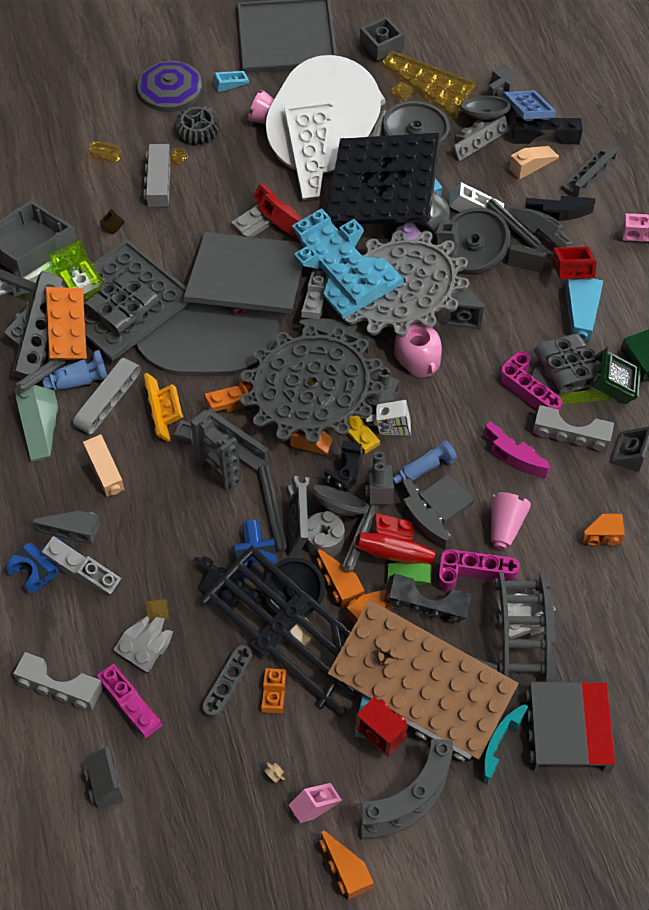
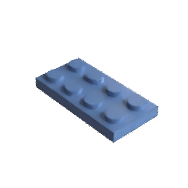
[503,90,556,121]

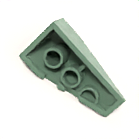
[14,385,59,462]

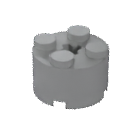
[305,511,345,557]

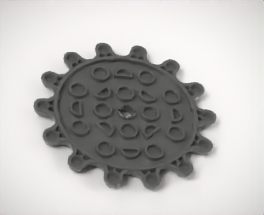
[240,324,384,444]

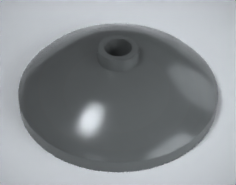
[461,96,511,122]
[313,485,370,517]

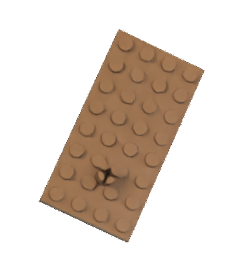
[328,599,519,760]

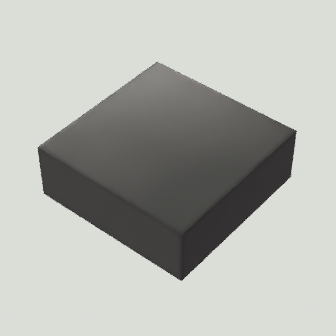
[173,420,193,444]

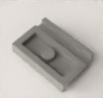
[231,205,274,237]

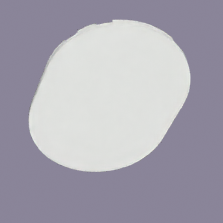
[266,55,381,175]

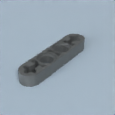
[203,645,253,719]

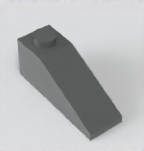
[33,511,100,545]

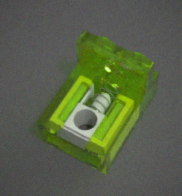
[47,239,103,301]

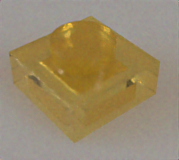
[391,81,414,102]
[147,599,169,623]

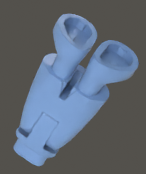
[42,350,108,391]
[393,440,457,486]

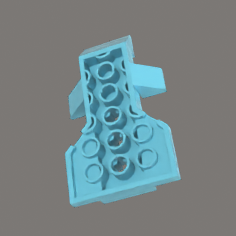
[292,209,404,319]

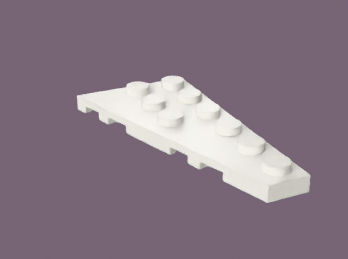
[284,100,334,201]

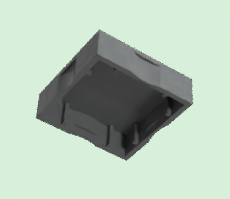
[0,200,78,277]

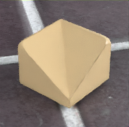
[290,617,316,646]

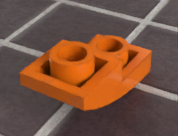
[262,668,286,714]

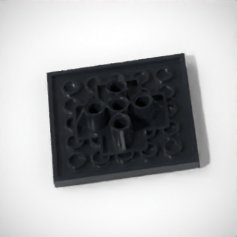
[327,133,441,225]

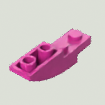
[484,421,551,478]
[97,664,163,739]

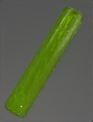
[557,390,611,404]

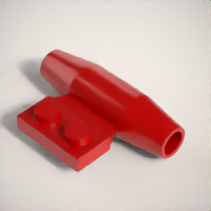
[355,513,435,565]

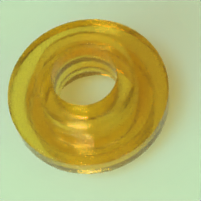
[171,148,188,164]

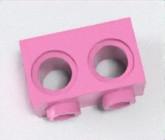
[622,213,649,242]

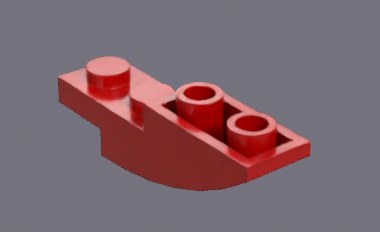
[252,184,303,240]

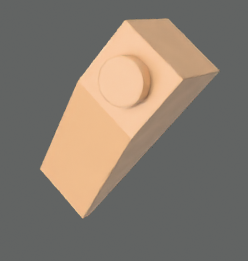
[509,146,559,180]

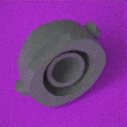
[407,191,450,238]

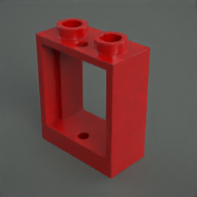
[552,247,597,279]

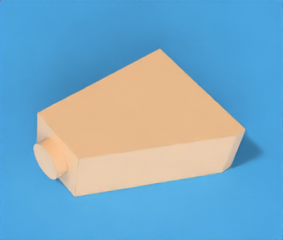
[83,434,124,497]

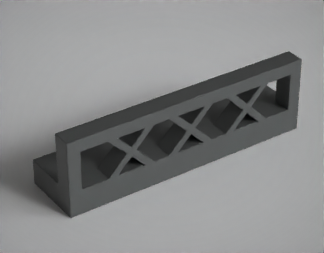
[561,145,619,197]
[208,409,269,473]

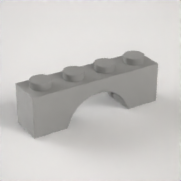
[533,405,614,451]
[13,652,103,710]

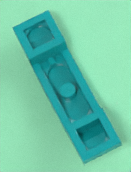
[483,704,528,785]

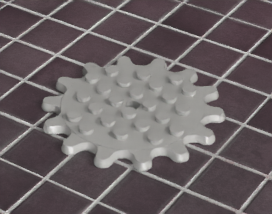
[345,231,469,337]

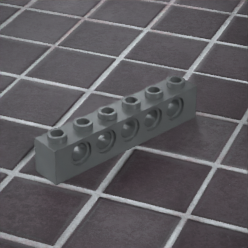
[11,271,64,379]

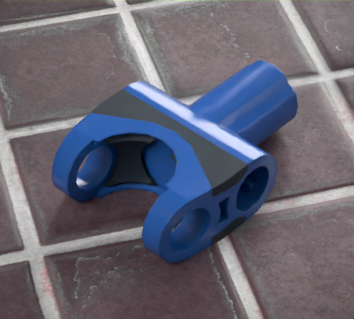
[234,520,277,579]
[5,537,64,593]

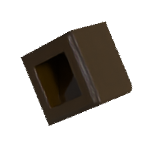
[101,209,125,234]

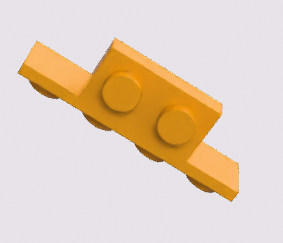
[144,373,183,442]

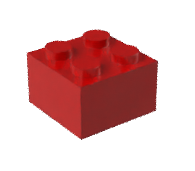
[356,696,408,758]

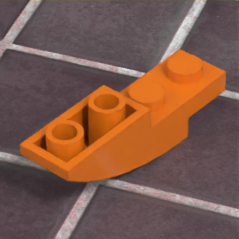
[203,380,253,413]

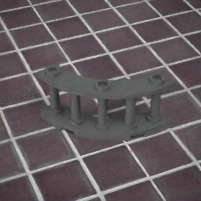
[495,571,556,682]
[361,739,453,840]

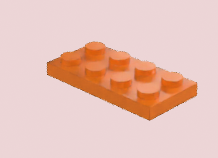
[45,287,87,360]

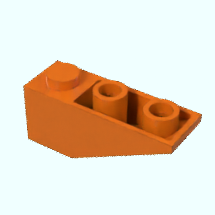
[315,549,365,609]
[319,831,374,900]

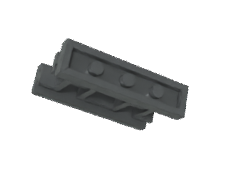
[190,409,241,490]

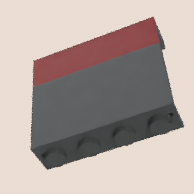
[525,682,615,772]

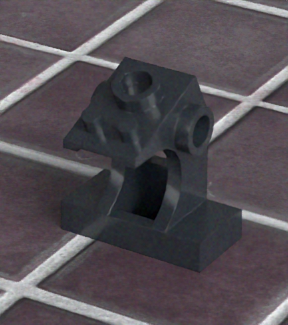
[324,440,363,492]

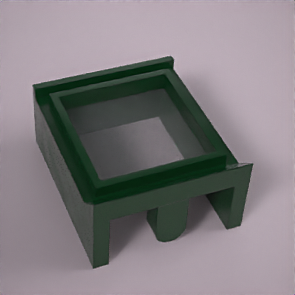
[591,347,641,404]

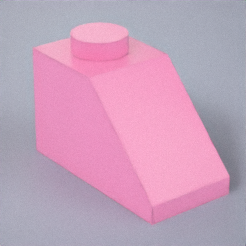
[289,783,342,823]

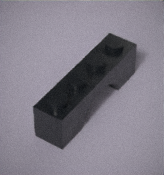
[513,117,583,145]
[384,573,472,623]

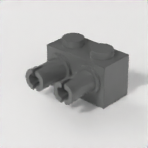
[365,367,400,414]
[365,452,394,504]

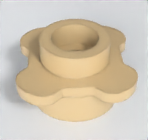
[264,762,285,783]

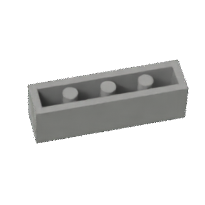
[144,144,171,207]

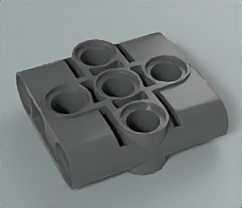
[84,271,160,335]
[534,334,601,394]

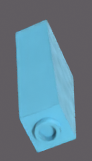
[565,278,603,342]

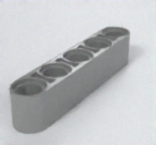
[73,358,141,434]

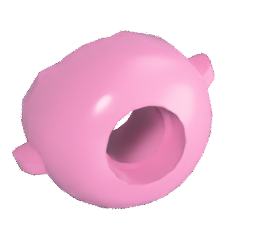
[394,323,442,378]

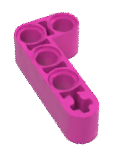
[500,351,562,414]
[438,549,520,592]

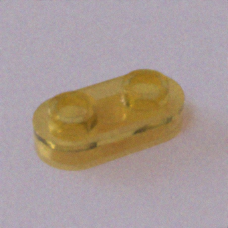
[89,141,122,162]

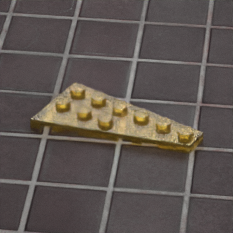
[384,50,478,119]

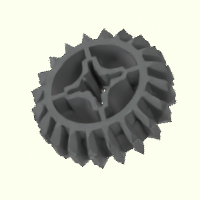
[175,105,220,145]

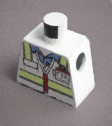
[366,400,411,436]

